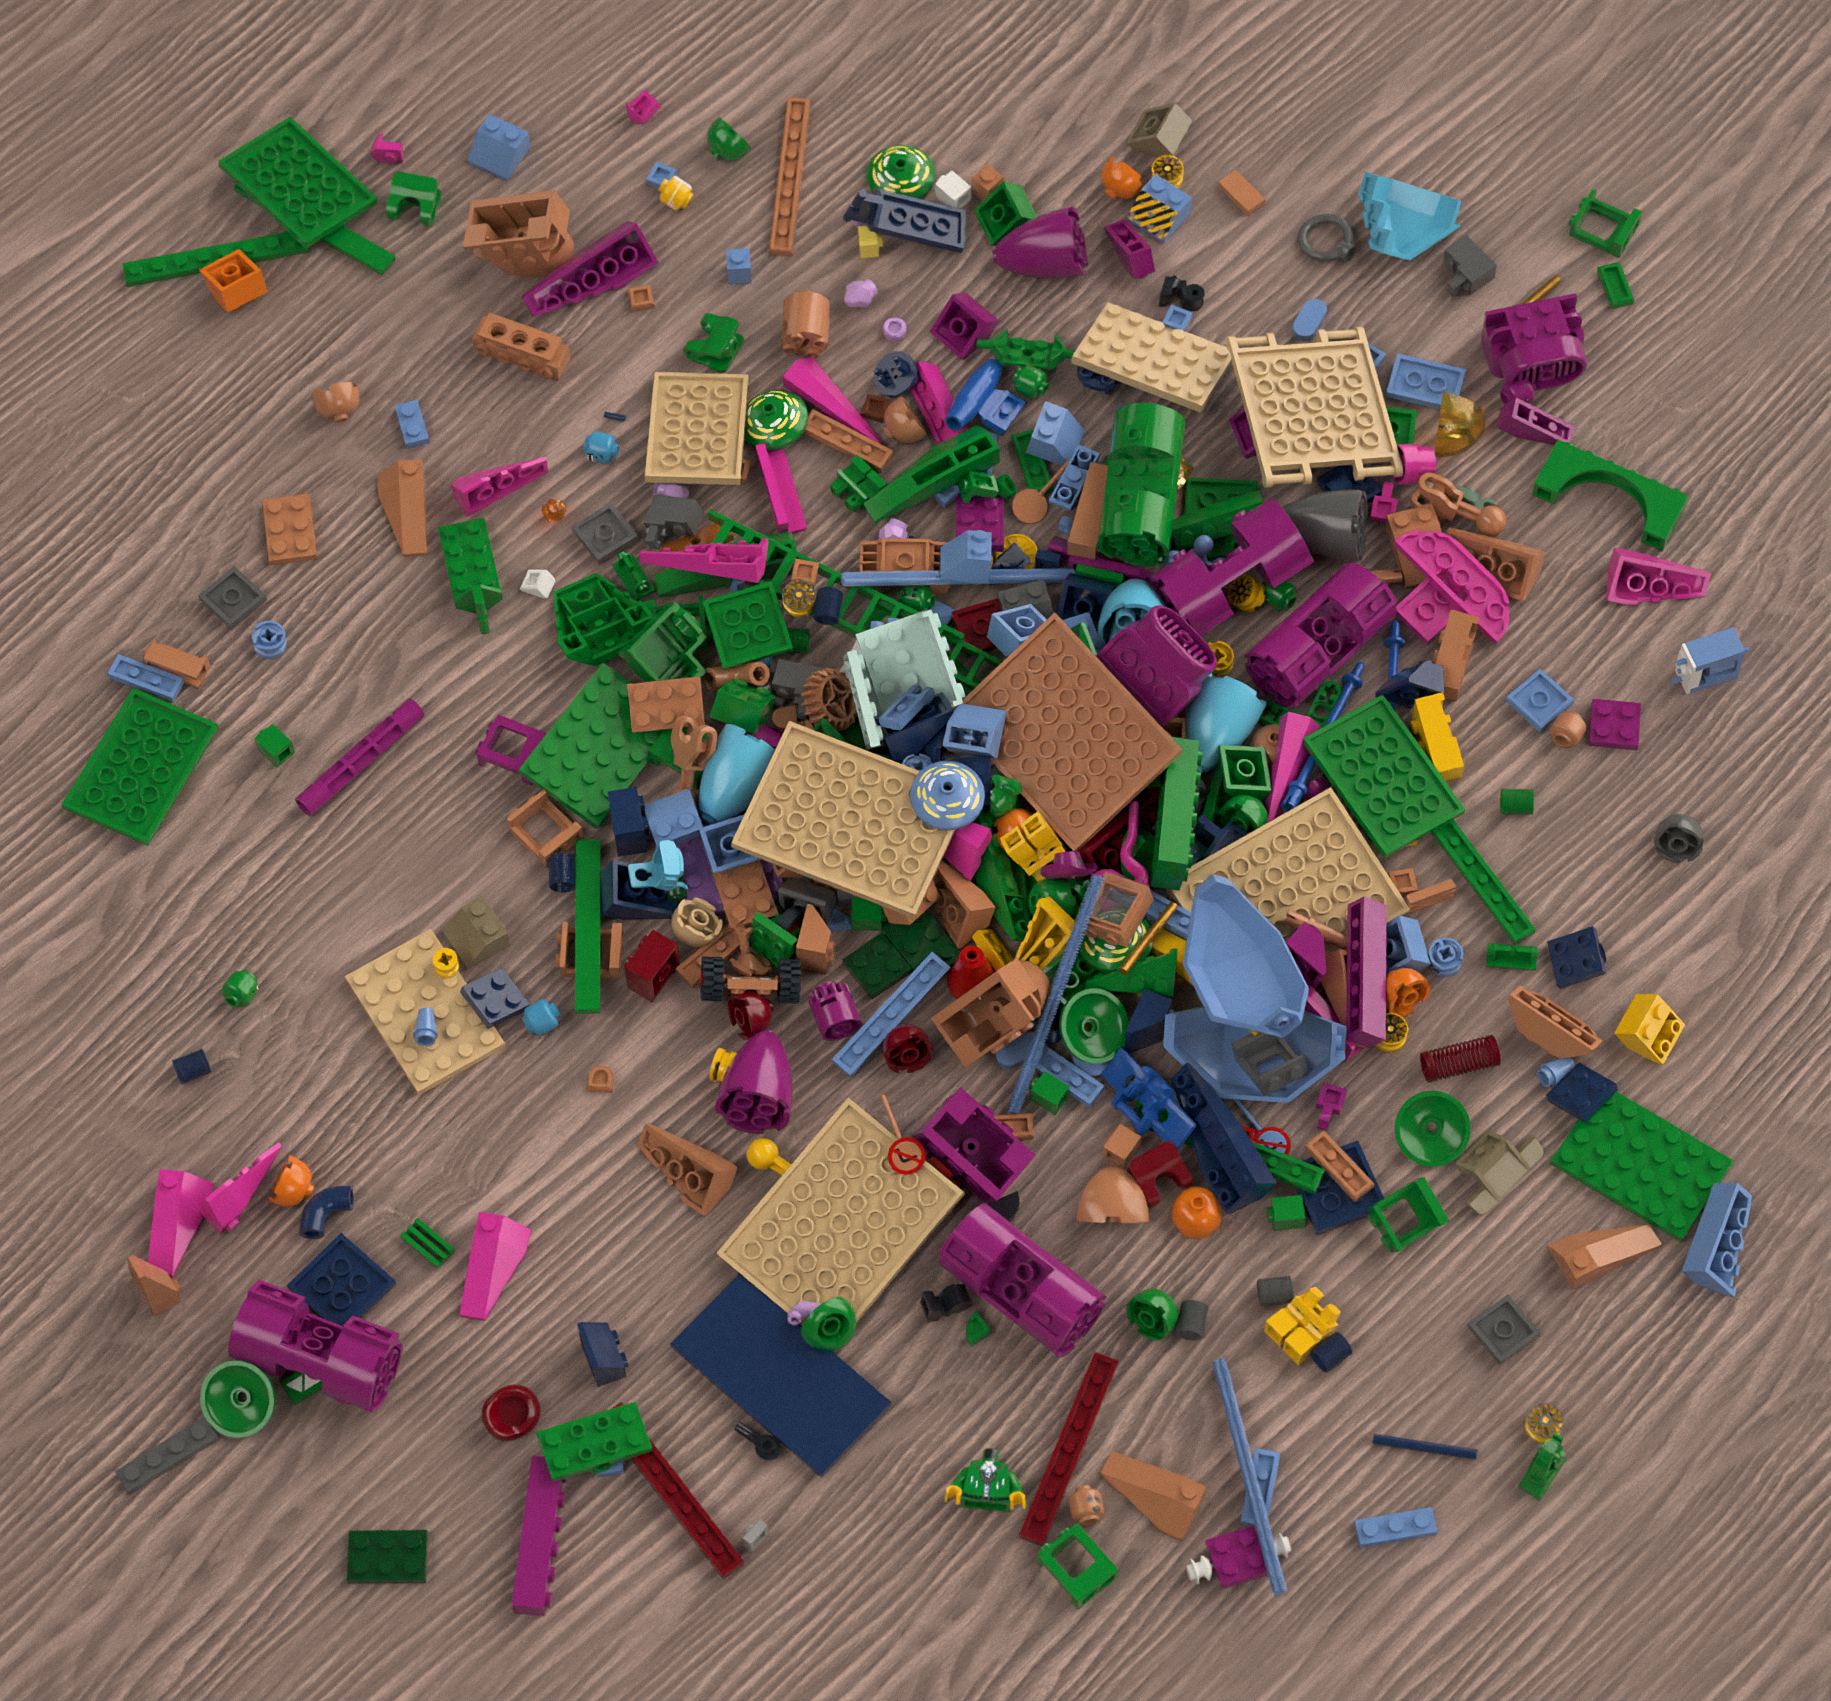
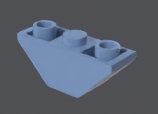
[1049,445,1100,511]

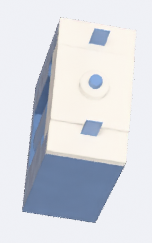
[1671,627,1749,694]

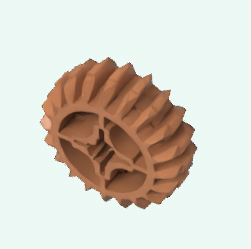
[800,668,858,732]

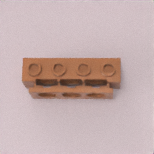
[472,312,570,380]

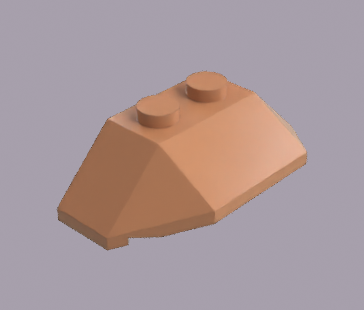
[1508,986,1603,1059]

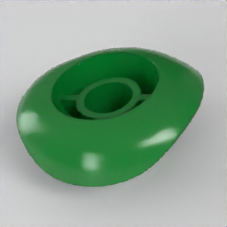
[801,1297,856,1351]

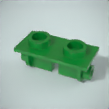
[612,551,656,601]
[1486,943,1538,970]

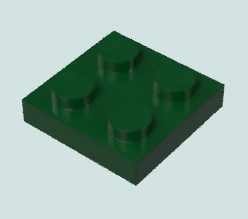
[842,933,912,999]

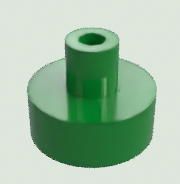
[996,474,1017,499]

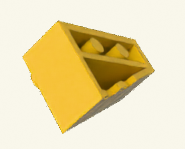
[1409,692,1464,781]
[1015,896,1076,970]

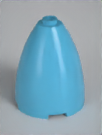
[1098,579,1166,647]
[1186,673,1266,774]
[699,724,775,825]

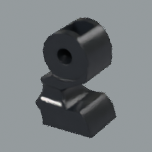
[1159,275,1205,311]
[920,1284,973,1323]

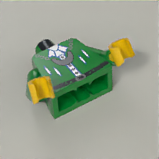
[944,1448,1026,1512]

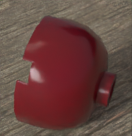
[727,989,773,1040]
[882,1024,934,1073]

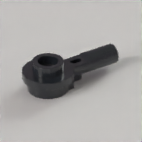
[734,1422,781,1461]

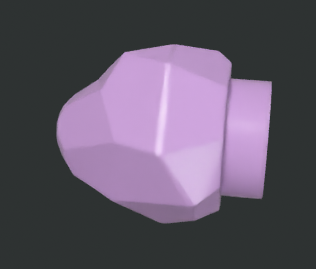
[844,279,877,308]
[653,483,689,498]
[879,518,908,539]

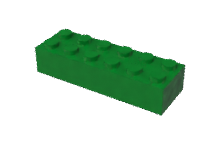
[1150,736,1203,891]

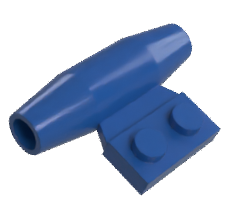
[945,359,1026,436]

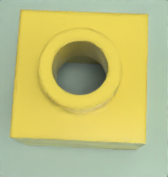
[858,226,883,259]

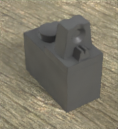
[1443,235,1497,297]
[643,495,705,549]
[772,659,824,720]

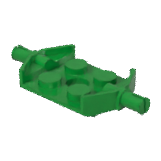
[977,329,1076,370]

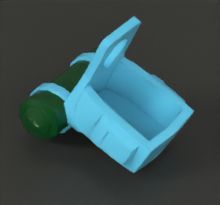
[628,840,688,902]

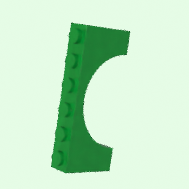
[1532,439,1689,552]

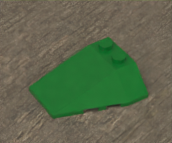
[553,573,653,667]

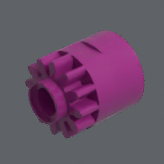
[808,981,862,1041]

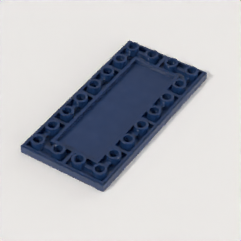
[670,1274,892,1478]

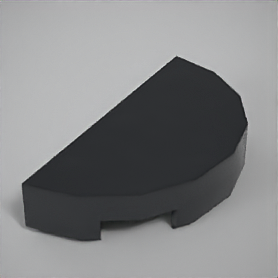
[972,1191,1020,1222]

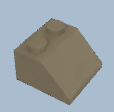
[1126,103,1192,158]
[442,896,510,970]

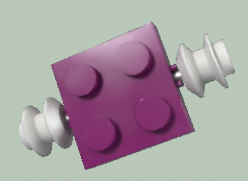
[1186,1525,1291,1589]

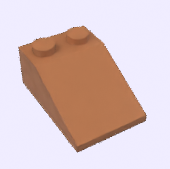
[1385,504,1441,589]

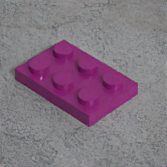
[956,497,1004,552]

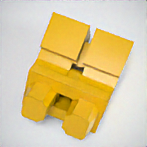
[999,811,1067,881]
[1264,1287,1341,1366]

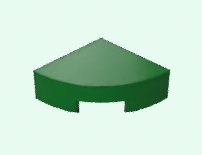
[966,1311,991,1347]

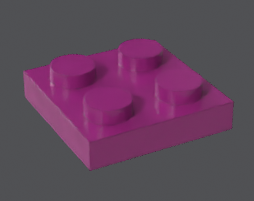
[1589,698,1641,750]

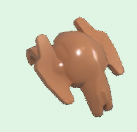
[730,916,772,977]

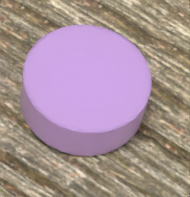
[883,317,907,342]

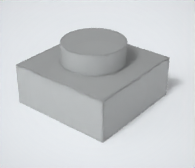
[743,1519,769,1553]

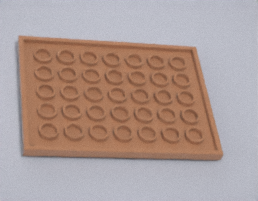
[953,613,1184,852]

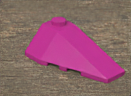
[451,457,548,517]

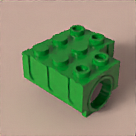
[618,602,707,682]

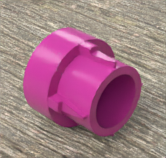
[1391,444,1436,485]

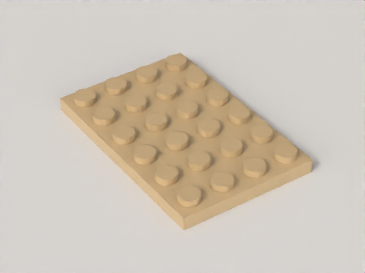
[1071,302,1232,413]
[645,372,749,485]
[345,929,506,1095]

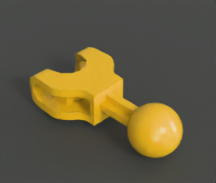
[746,1138,792,1176]

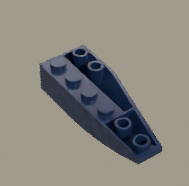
[1171,1063,1277,1215]

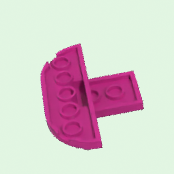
[1393,530,1510,645]

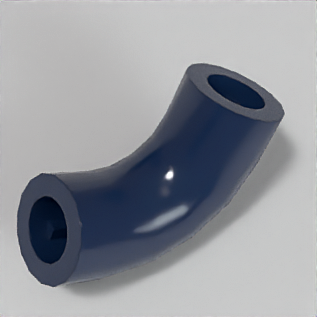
[299,1185,354,1239]

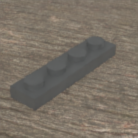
[115,1417,219,1495]

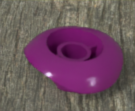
[1040,851,1097,880]

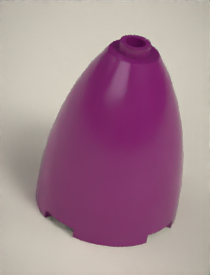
[992,206,1088,279]
[715,1030,793,1134]

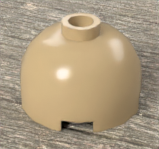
[671,897,722,947]

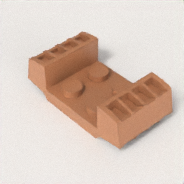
[860,538,950,595]

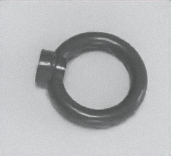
[1298,214,1357,262]

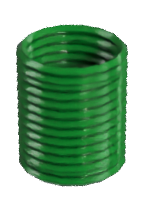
[786,627,810,654]
[1500,788,1534,815]

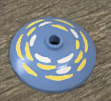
[910,761,985,830]

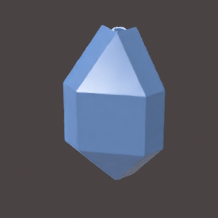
[1183,874,1309,1038]
[1163,1006,1347,1103]

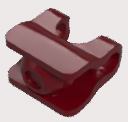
[1127,1141,1193,1208]

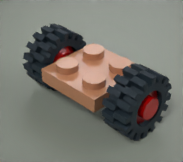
[700,956,801,1004]

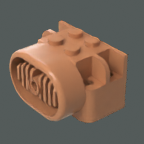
[463,190,574,278]
[931,958,1052,1068]

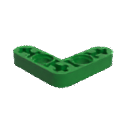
[1258,681,1342,728]

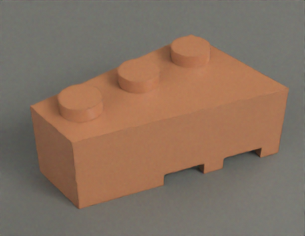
[1432,610,1479,701]

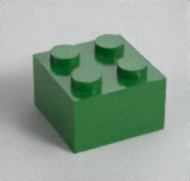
[710,678,776,734]

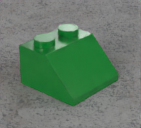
[974,181,1037,246]
[1218,745,1272,802]

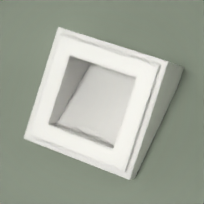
[520,570,555,598]

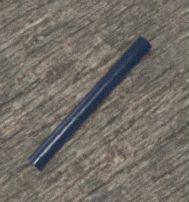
[1372,1434,1477,1460]

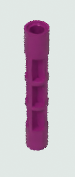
[295,698,425,817]

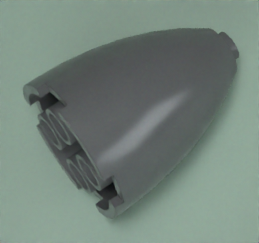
[1282,490,1368,561]

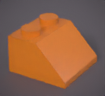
[199,249,267,313]

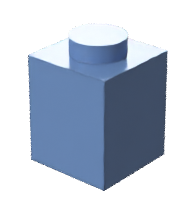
[726,248,751,284]

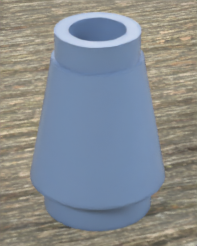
[413,1007,438,1046]
[1537,1057,1575,1087]

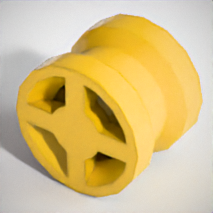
[433,948,459,979]

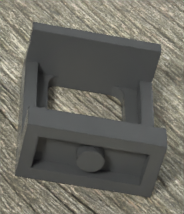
[1232,1032,1308,1096]

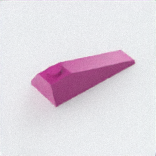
[1606,547,1711,605]
[200,1142,282,1234]
[148,1169,214,1277]
[459,1212,531,1321]

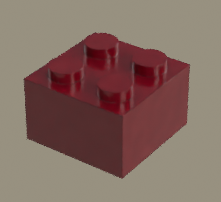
[624,929,680,1002]

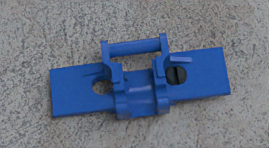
[1101,1047,1197,1150]

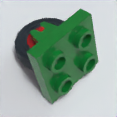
[749,907,805,967]

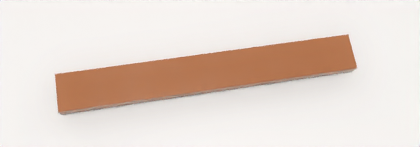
[769,97,810,256]

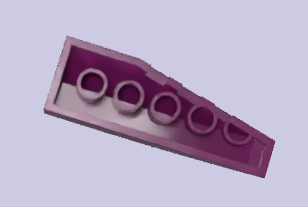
[521,221,659,317]

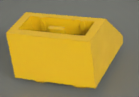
[1614,994,1685,1065]

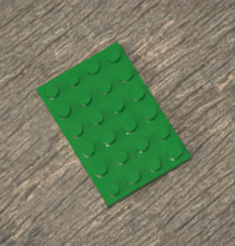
[218,117,378,249]
[518,663,664,829]
[62,688,219,846]
[1303,695,1466,859]
[1550,1092,1734,1242]

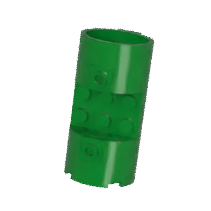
[1097,403,1186,567]

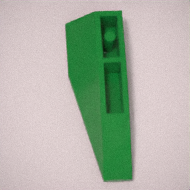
[863,425,1000,524]
[1132,490,1263,565]
[654,531,797,598]
[973,809,1031,942]

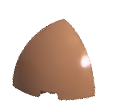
[1077,1166,1149,1223]

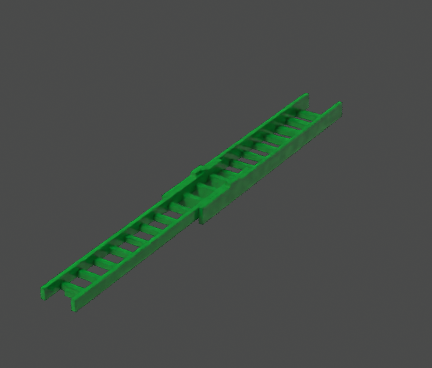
[689,509,1003,690]

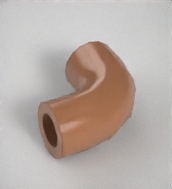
[704,662,770,692]

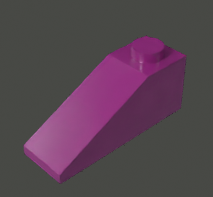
[1104,219,1156,279]
[1496,398,1574,445]

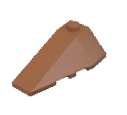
[1548,1224,1662,1289]
[1100,1451,1207,1542]

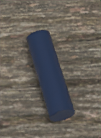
[604,412,626,421]

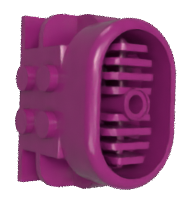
[1480,293,1587,391]
[1096,605,1217,726]
[913,1087,1036,1203]

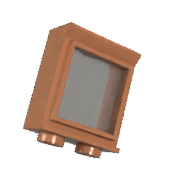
[1084,872,1154,947]

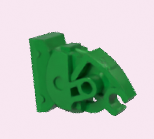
[1518,1433,1567,1501]

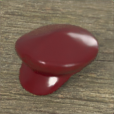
[481,1384,541,1441]

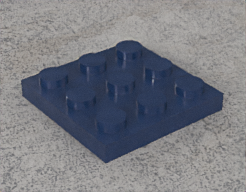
[1295,1141,1387,1235]
[287,1233,396,1326]

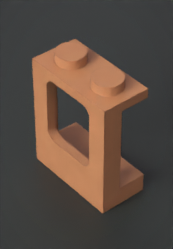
[507,789,584,868]
[556,922,624,978]

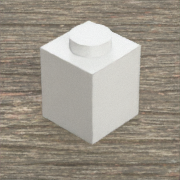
[935,171,971,209]

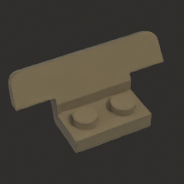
[1455,1130,1544,1215]

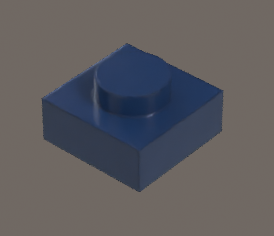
[1035,550,1061,569]

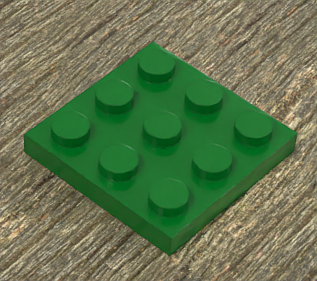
[702,581,793,671]

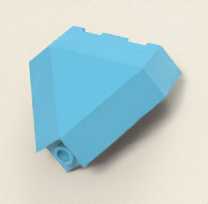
[1358,172,1461,260]

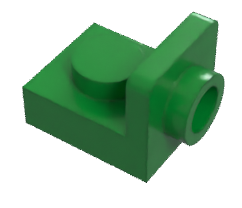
[959,470,999,503]

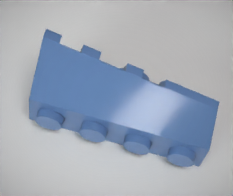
[1682,1183,1752,1297]

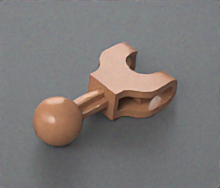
[1410,473,1507,536]
[669,715,717,809]

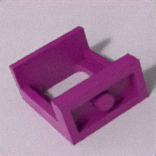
[475,715,547,786]

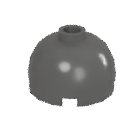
[1654,814,1704,863]

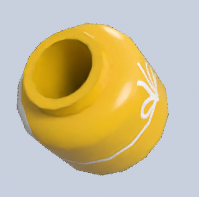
[658,176,694,211]

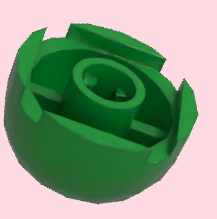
[706,117,751,161]
[1218,794,1268,833]
[1028,878,1076,918]
[1126,1288,1178,1341]

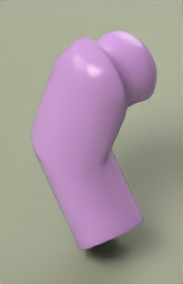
[787,1301,821,1325]

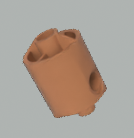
[782,291,830,359]

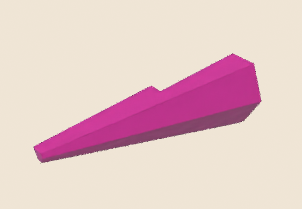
[783,356,883,445]
[640,539,768,583]
[1265,712,1321,823]
[944,822,992,881]

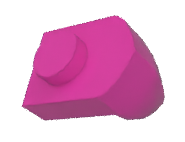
[625,90,662,124]
[370,132,404,164]

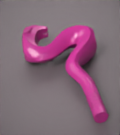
[1092,801,1150,914]

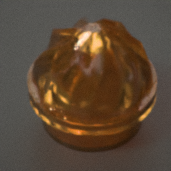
[542,499,566,522]

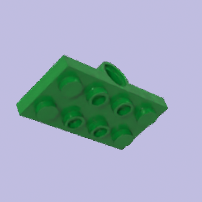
[536,1401,652,1482]

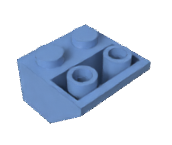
[943,704,1007,759]

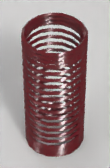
[1420,1034,1501,1083]

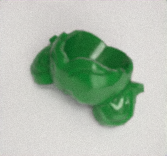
[990,774,1022,818]

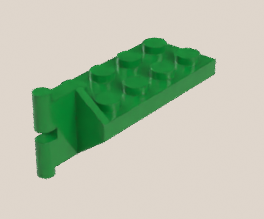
[438,518,503,634]

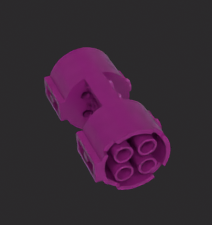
[1150,498,1314,636]
[1244,562,1398,709]
[939,1203,1107,1358]
[228,1279,403,1413]

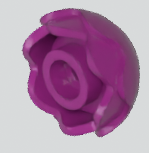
[1301,777,1326,801]

